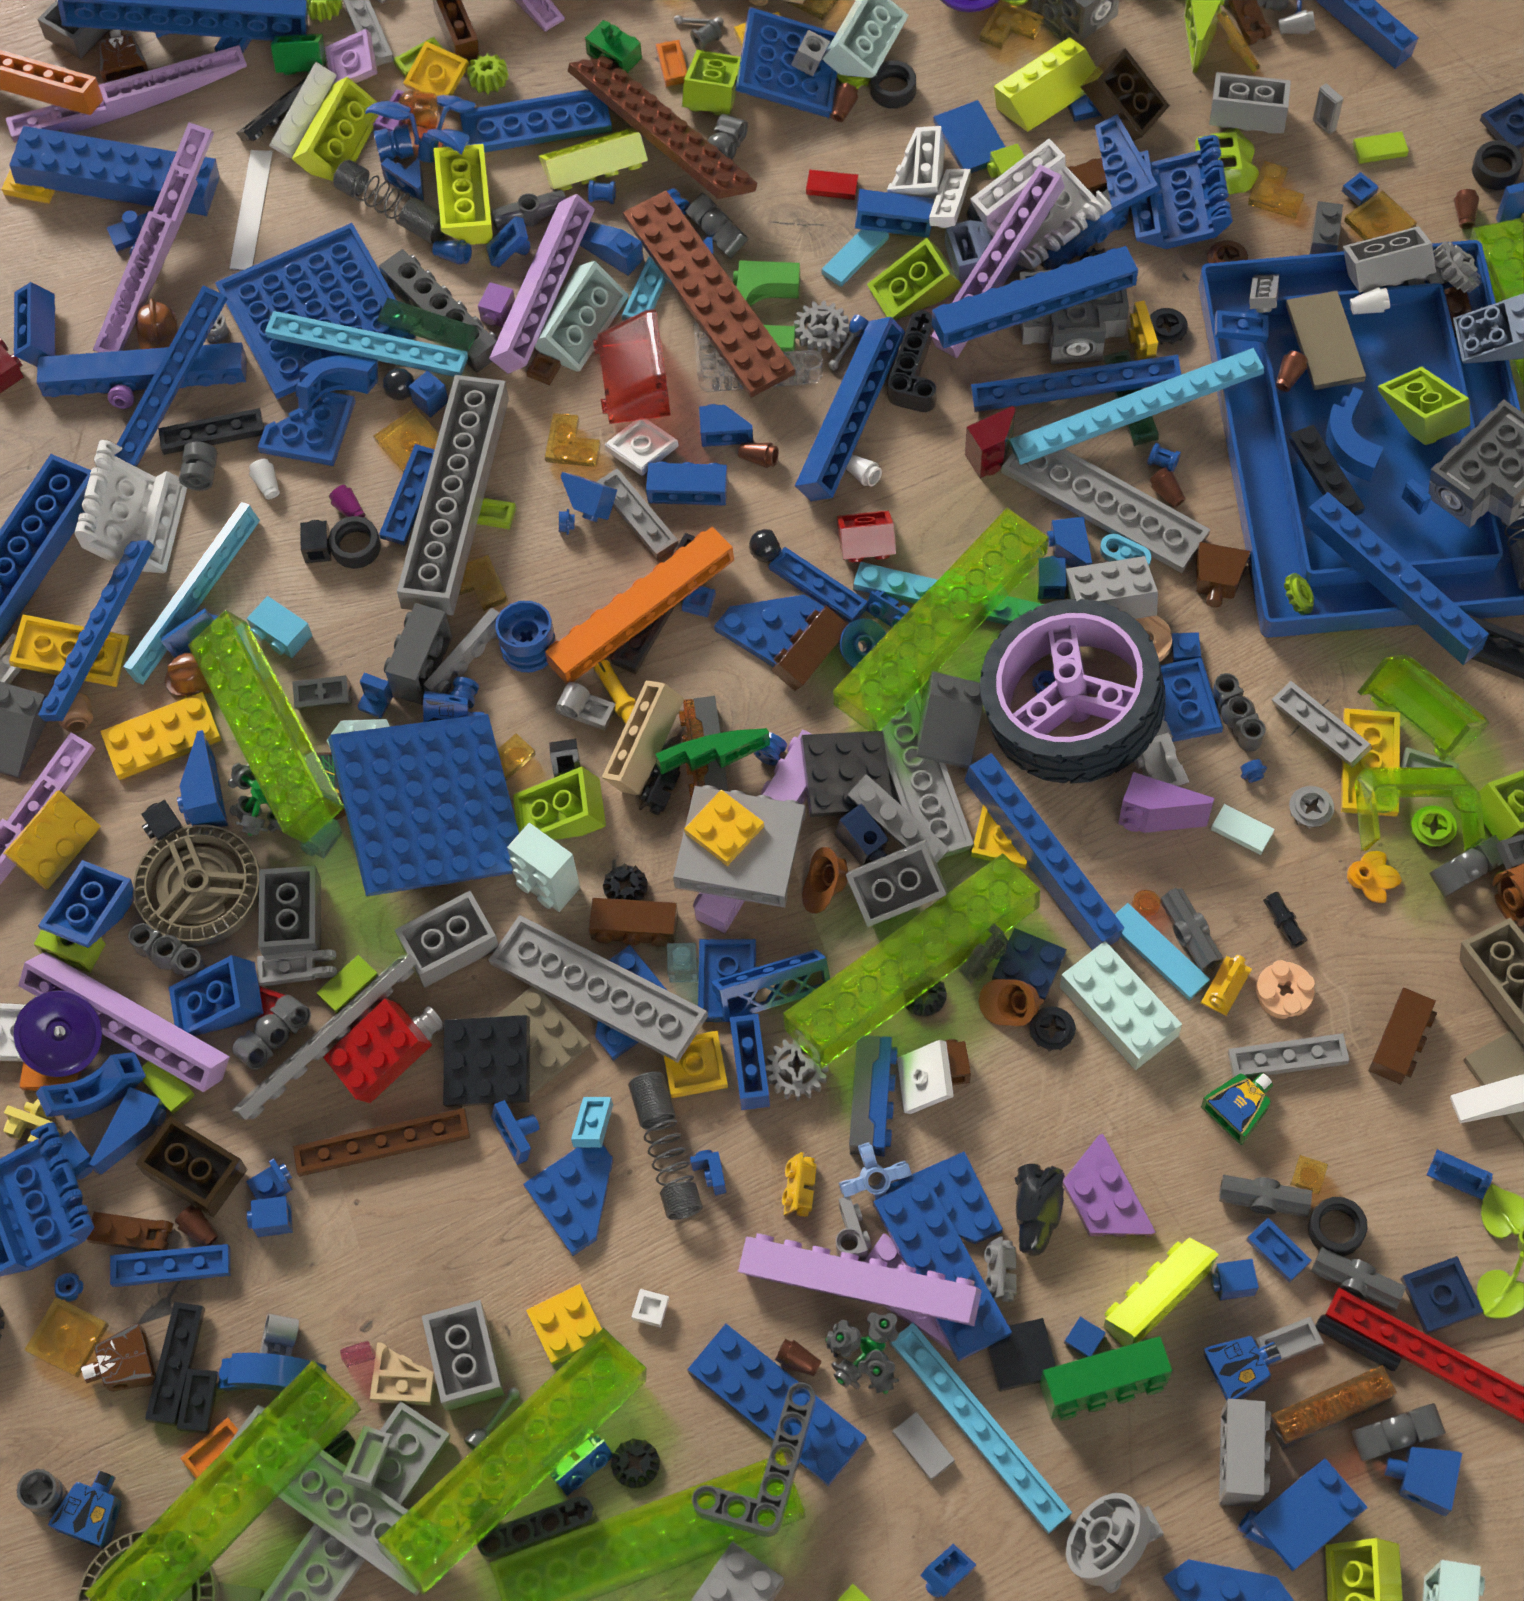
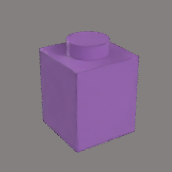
[478,282,515,327]

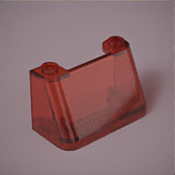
[593,309,671,424]

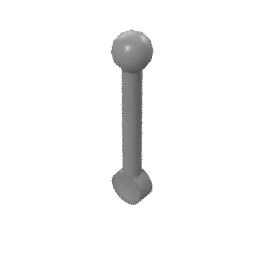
[674,15,724,27]

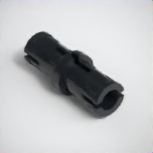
[1263,892,1308,949]

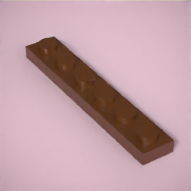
[293,1108,471,1177]

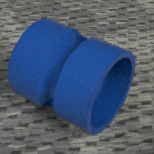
[374,124,414,163]

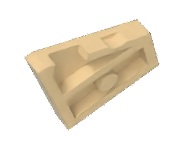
[370,1342,435,1406]

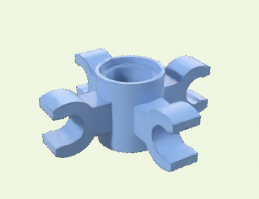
[839,1142,912,1200]

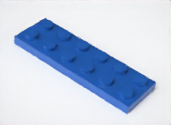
[460,89,612,153]
[873,1175,1012,1362]
[687,1323,867,1487]

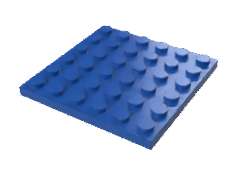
[215,223,416,399]
[328,714,519,897]

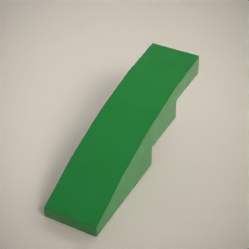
[655,728,770,774]

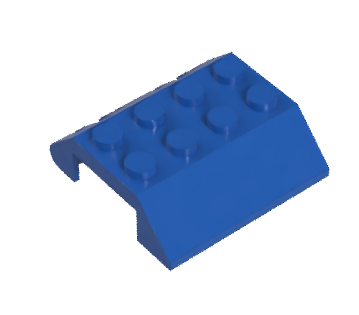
[1131,135,1233,249]
[0,1122,94,1276]

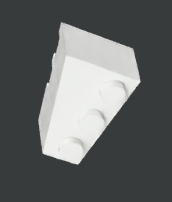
[887,126,945,202]

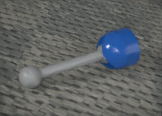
[828,315,869,370]

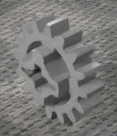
[1434,241,1481,293]
[794,301,849,354]
[766,1037,828,1101]

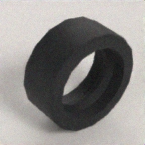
[871,61,916,109]
[1472,140,1523,190]
[329,516,381,569]
[1308,1197,1368,1257]

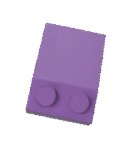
[1118,772,1214,833]

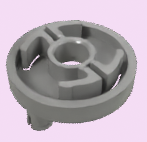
[1066,1493,1159,1593]

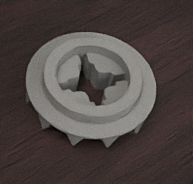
[1289,786,1334,829]

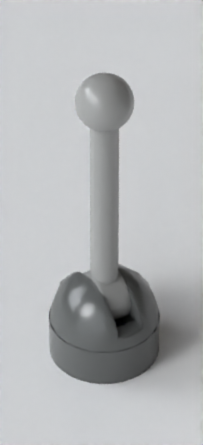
[464,1388,520,1455]

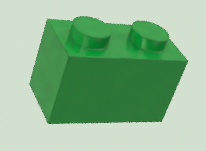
[585,20,642,73]
[271,33,327,75]

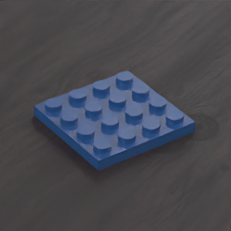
[735,7,837,118]

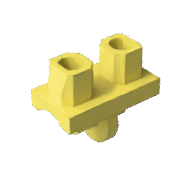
[3,1099,62,1143]

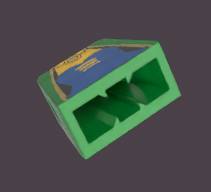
[1201,1073,1273,1145]

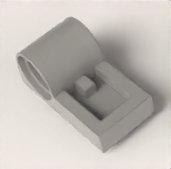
[555,682,616,731]
[836,1196,872,1261]
[260,1313,299,1356]

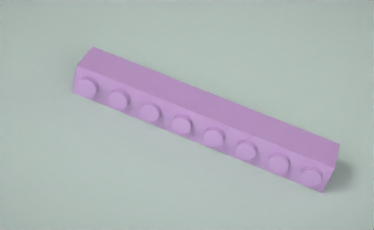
[931,164,1065,358]
[489,194,595,374]
[693,729,811,934]
[18,952,230,1092]
[738,1233,982,1326]

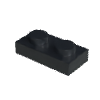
[177,1369,219,1434]

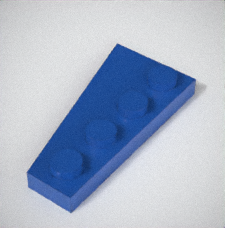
[1095,114,1160,214]

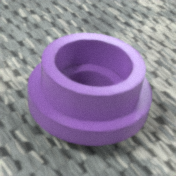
[108,385,134,409]

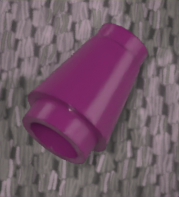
[329,485,366,517]

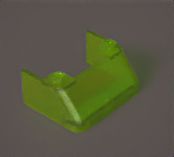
[1358,655,1490,762]
[1355,767,1485,851]

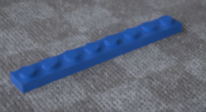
[114,285,227,467]
[971,355,1181,412]
[38,540,155,721]

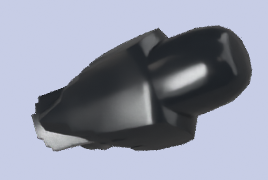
[1015,1164,1065,1256]

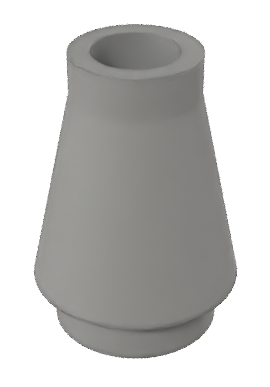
[1278,10,1315,34]

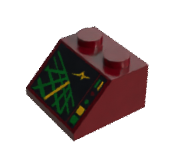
[965,406,1015,478]

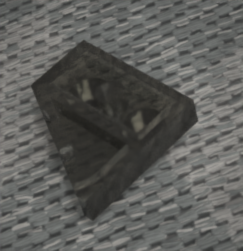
[959,924,1009,984]

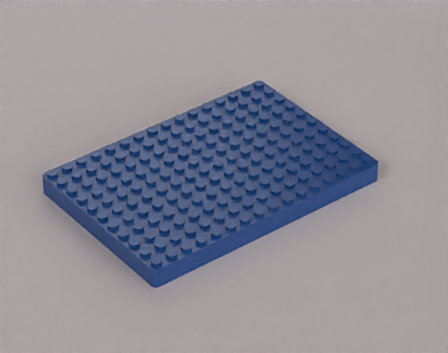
[1198,240,1524,638]

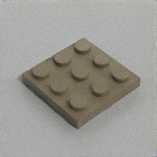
[495,986,591,1098]

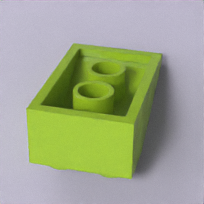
[1184,0,1224,73]
[682,50,741,116]
[867,238,962,320]
[1378,367,1470,445]
[513,767,606,840]
[1468,770,1524,841]

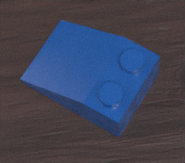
[177,730,228,827]
[38,860,134,948]
[169,955,263,1036]
[1250,1458,1368,1572]

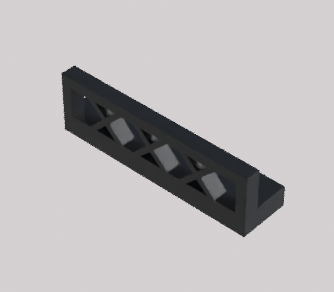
[1469,615,1524,679]

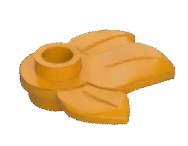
[1347,851,1402,903]

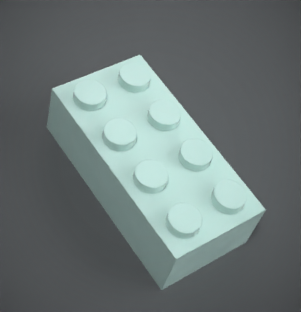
[1060,941,1182,1070]

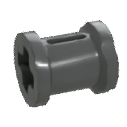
[690,19,722,50]

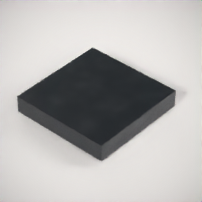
[988,1318,1056,1392]

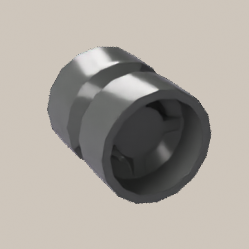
[179,442,218,491]
[17,1469,67,1518]

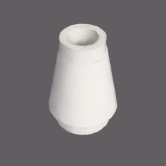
[1350,287,1390,315]
[846,454,882,487]
[249,459,280,499]

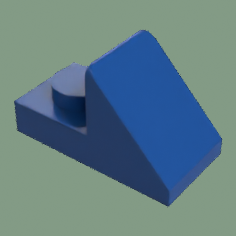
[381,158,424,201]

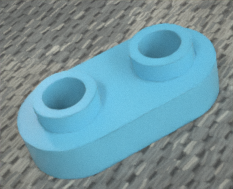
[1100,534,1151,566]

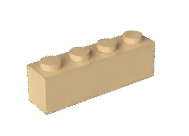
[602,680,684,796]

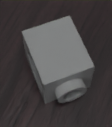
[791,30,830,76]

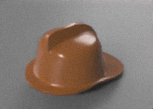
[136,298,178,349]
[165,653,229,696]
[802,847,849,914]
[979,979,1044,1026]

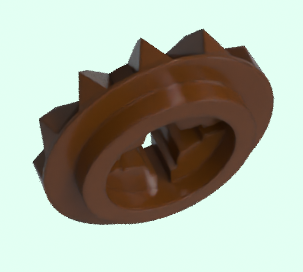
[1207,240,1248,264]

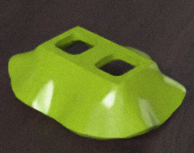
[1195,127,1259,194]

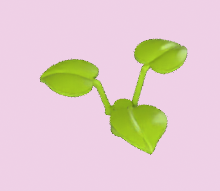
[1477,1184,1524,1319]

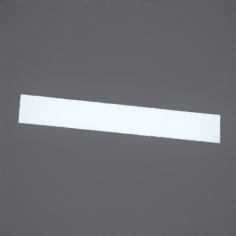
[230,150,273,270]

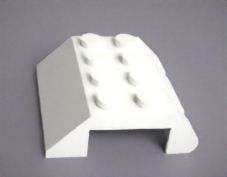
[971,139,1112,270]
[75,440,187,573]

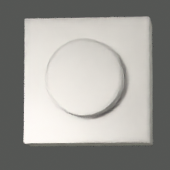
[632,1289,669,1328]

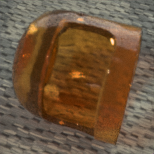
[398,90,438,130]

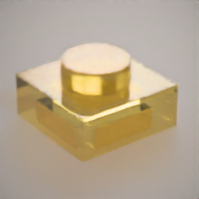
[1290,1155,1328,1195]

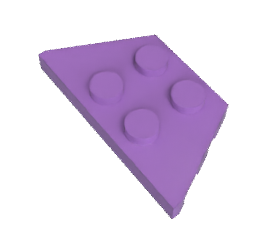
[1063,1133,1156,1238]

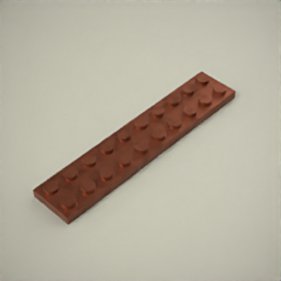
[567,57,758,199]
[623,191,795,398]

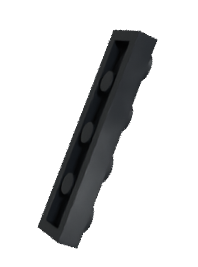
[236,75,308,142]
[158,408,264,455]
[1288,425,1365,516]
[145,1302,205,1426]

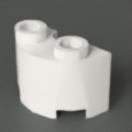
[1134,732,1189,786]

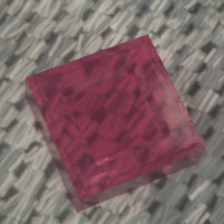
[340,1341,375,1368]

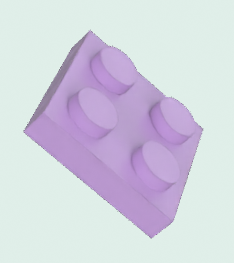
[325,29,377,84]

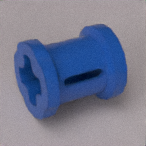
[588,180,616,204]
[1147,442,1181,472]

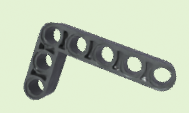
[692,1382,815,1537]

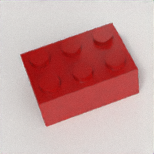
[323,999,432,1104]

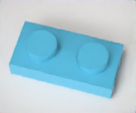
[571,1097,613,1147]

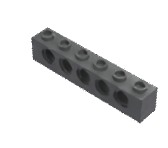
[379,249,498,373]

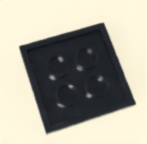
[800,731,892,817]
[443,1015,530,1107]

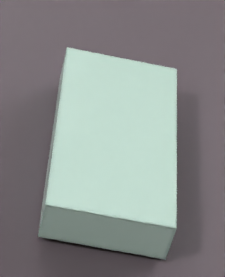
[1211,804,1275,855]

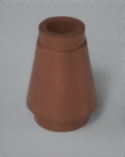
[830,83,858,122]
[1454,189,1480,229]
[1275,351,1308,392]
[738,442,779,468]
[1149,468,1186,508]
[175,1205,219,1246]
[775,1338,822,1377]

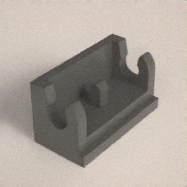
[292,675,352,710]

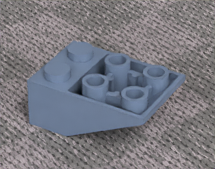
[945,220,1028,284]
[1453,293,1524,363]

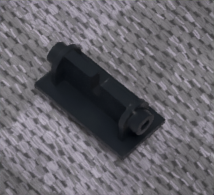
[639,763,681,815]

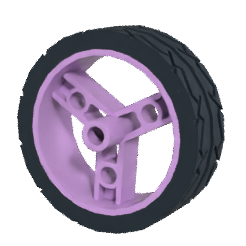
[980,599,1166,784]

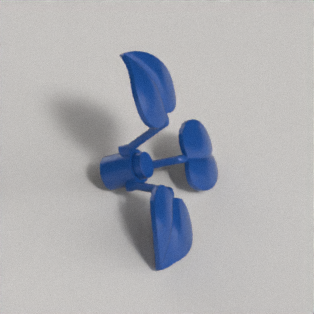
[365,95,476,163]

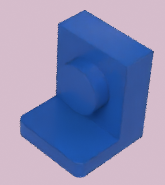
[357,672,393,718]
[690,1150,727,1196]
[246,1158,292,1200]

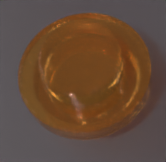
[1132,890,1161,917]

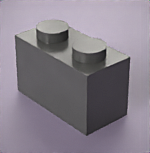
[1309,201,1343,255]

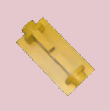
[1201,955,1252,1016]
[782,1152,817,1217]

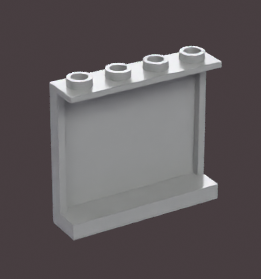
[673,785,805,908]

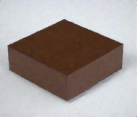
[526,352,561,386]

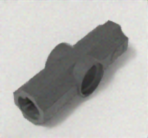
[490,189,566,231]
[1160,888,1223,972]
[1219,1175,1312,1218]
[1311,1247,1406,1311]

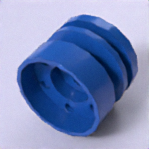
[495,601,556,672]

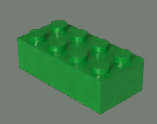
[1040,1336,1172,1421]

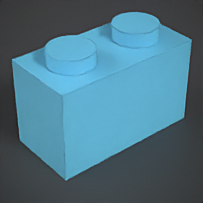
[247,596,313,658]

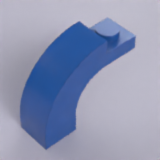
[296,355,378,410]
[1326,387,1384,482]
[36,1052,146,1120]
[217,1353,327,1398]

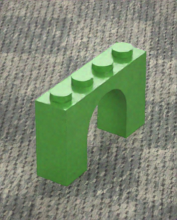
[733,260,800,362]

